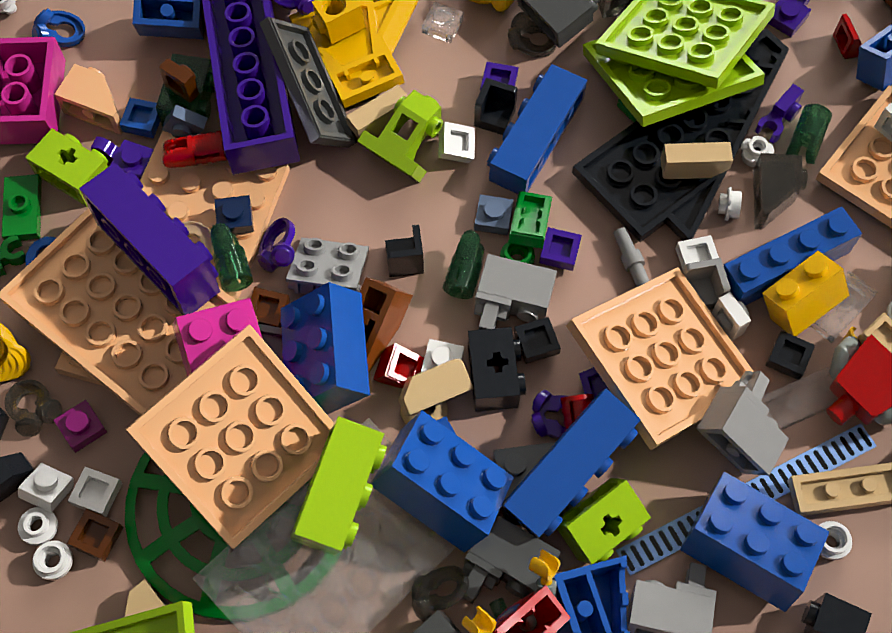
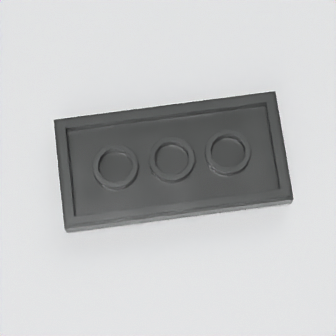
[260,17,357,148]

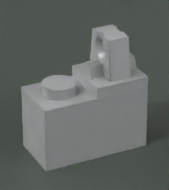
[474,254,557,330]
[696,371,789,476]
[627,562,717,633]

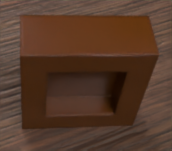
[159,58,199,103]
[251,287,290,328]
[67,509,123,562]

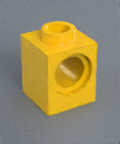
[311,0,366,44]

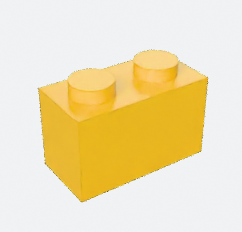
[762,251,850,336]

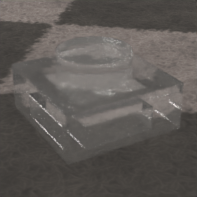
[422,2,464,43]

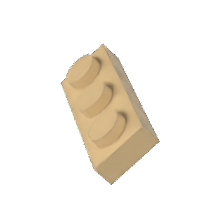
[787,462,892,516]

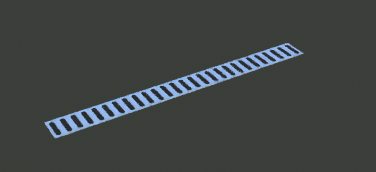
[616,423,877,576]

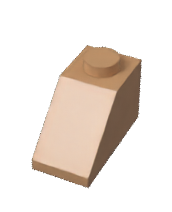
[54,64,123,135]

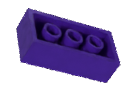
[79,162,221,315]

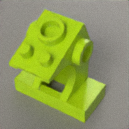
[357,90,443,183]

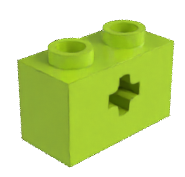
[25,128,108,207]
[557,477,651,564]

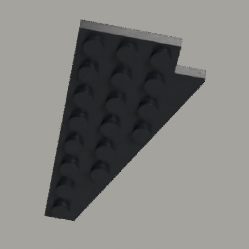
[572,28,789,242]

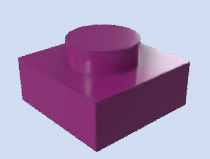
[54,399,107,453]

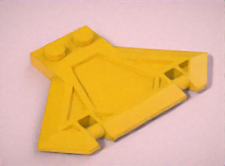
[289,0,419,108]

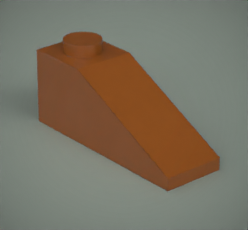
[360,277,413,374]

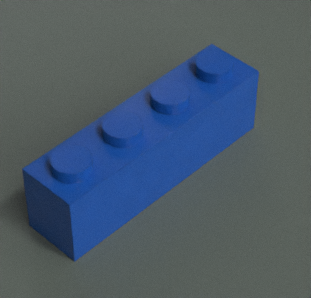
[487,64,587,194]
[724,206,863,306]
[501,389,641,538]

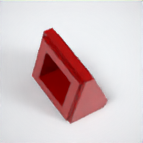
[833,13,862,59]
[373,343,424,389]

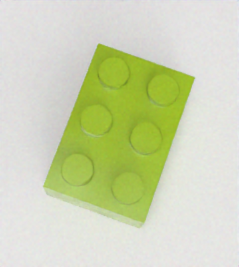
[289,416,387,556]

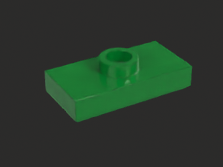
[2,174,42,241]
[508,191,552,249]

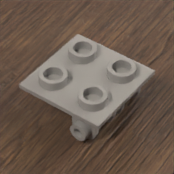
[286,237,369,294]

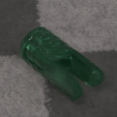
[784,104,832,164]
[210,223,253,292]
[443,229,485,299]

